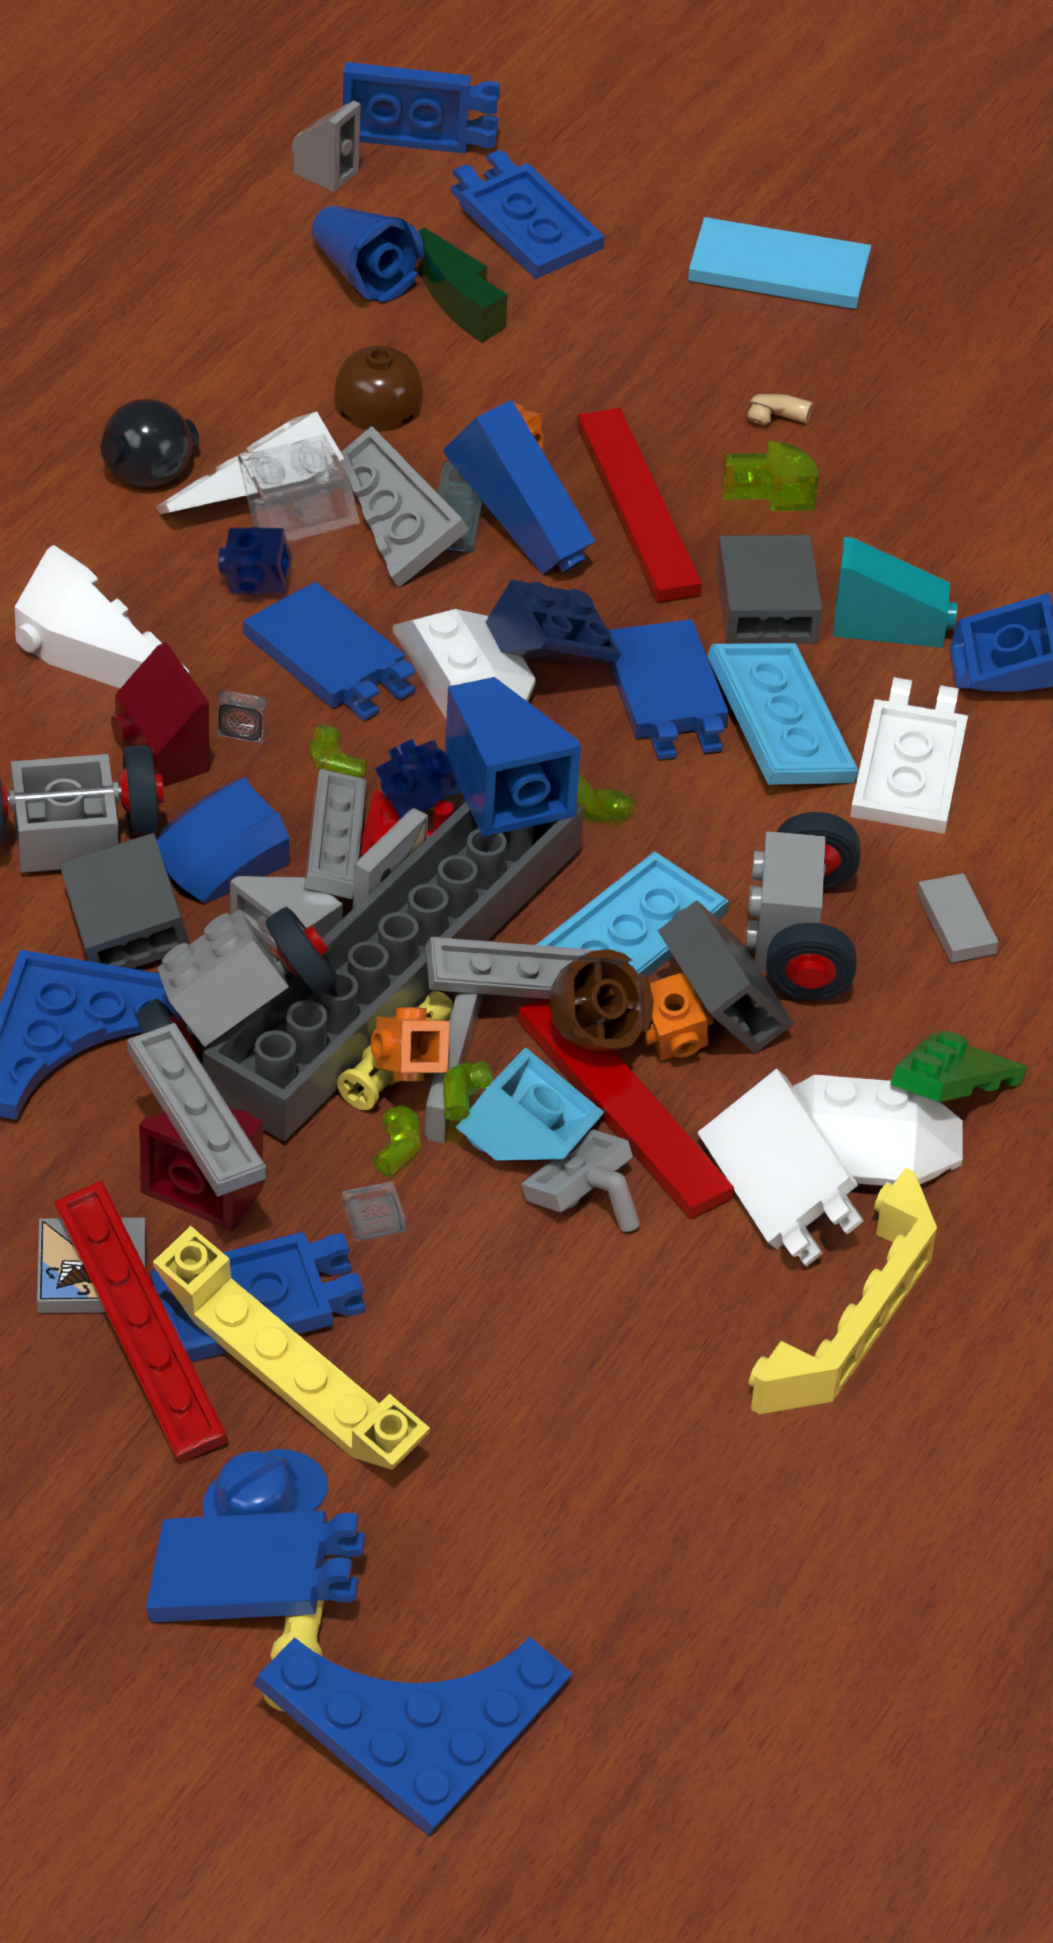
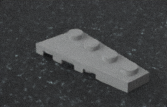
[340,426,470,588]

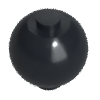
[101,399,199,489]

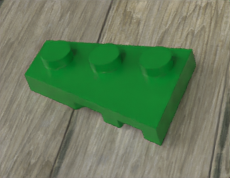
[890,1031,1027,1102]

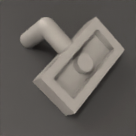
[521,1130,640,1232]

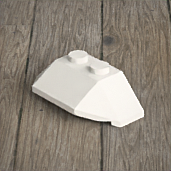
[393,609,536,719]
[793,1075,963,1186]

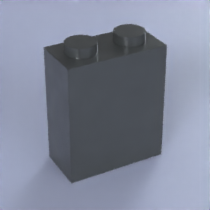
[716,535,822,644]
[59,833,190,969]
[657,900,794,1054]

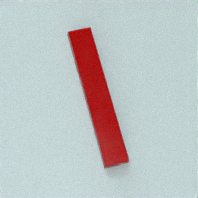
[577,408,702,602]
[518,998,734,1219]
[54,1180,229,1465]

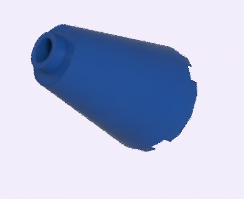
[312,205,424,302]

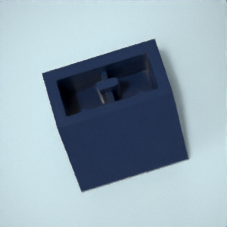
[485,580,621,666]

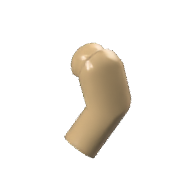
[747,394,813,425]

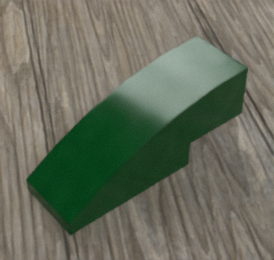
[417,227,508,343]

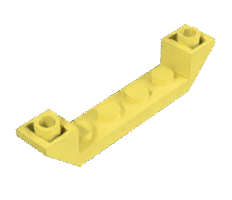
[749,1168,937,1414]
[153,1226,430,1470]

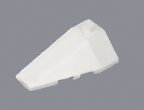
[156,411,344,515]
[15,545,189,688]

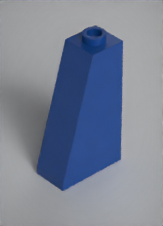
[443,400,596,575]

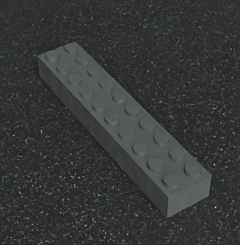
[203,802,584,1141]

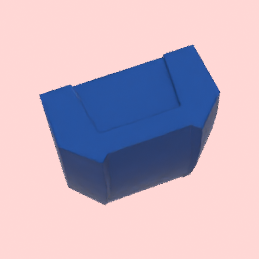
[950,593,1053,692]
[155,777,289,904]

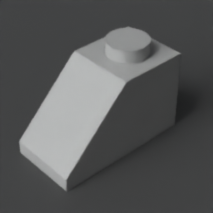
[292,100,361,192]
[230,876,343,950]

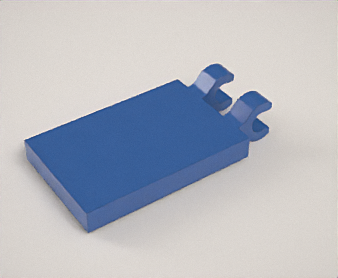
[343,62,500,154]
[451,150,605,279]
[243,581,416,721]
[608,619,729,760]
[150,1231,366,1362]
[146,1511,366,1622]

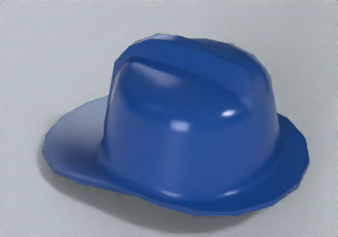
[203,1449,327,1517]

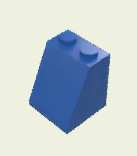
[445,677,581,837]

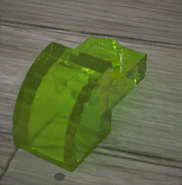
[722,441,819,511]

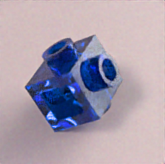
[218,527,292,595]
[375,739,461,819]

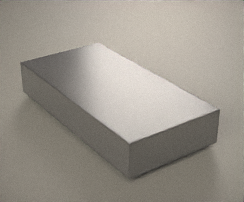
[916,873,999,963]

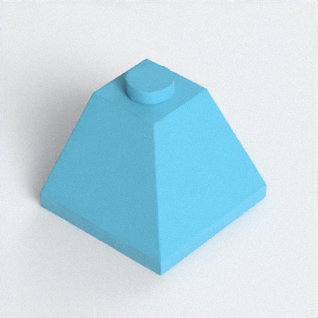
[456,1047,604,1160]

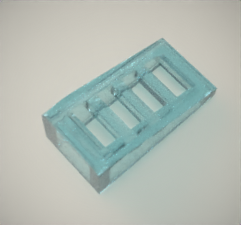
[437,462,484,552]

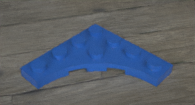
[0,950,188,1120]
[253,1636,573,1836]

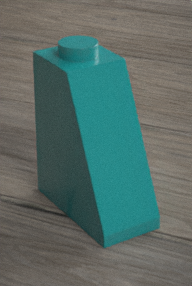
[833,537,957,648]

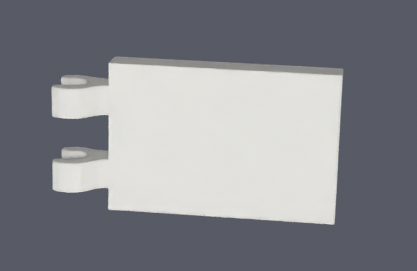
[850,677,968,834]
[697,1069,864,1267]

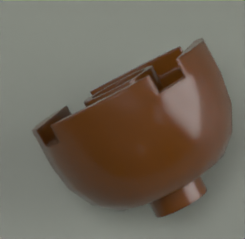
[334,346,423,432]
[549,949,654,1053]

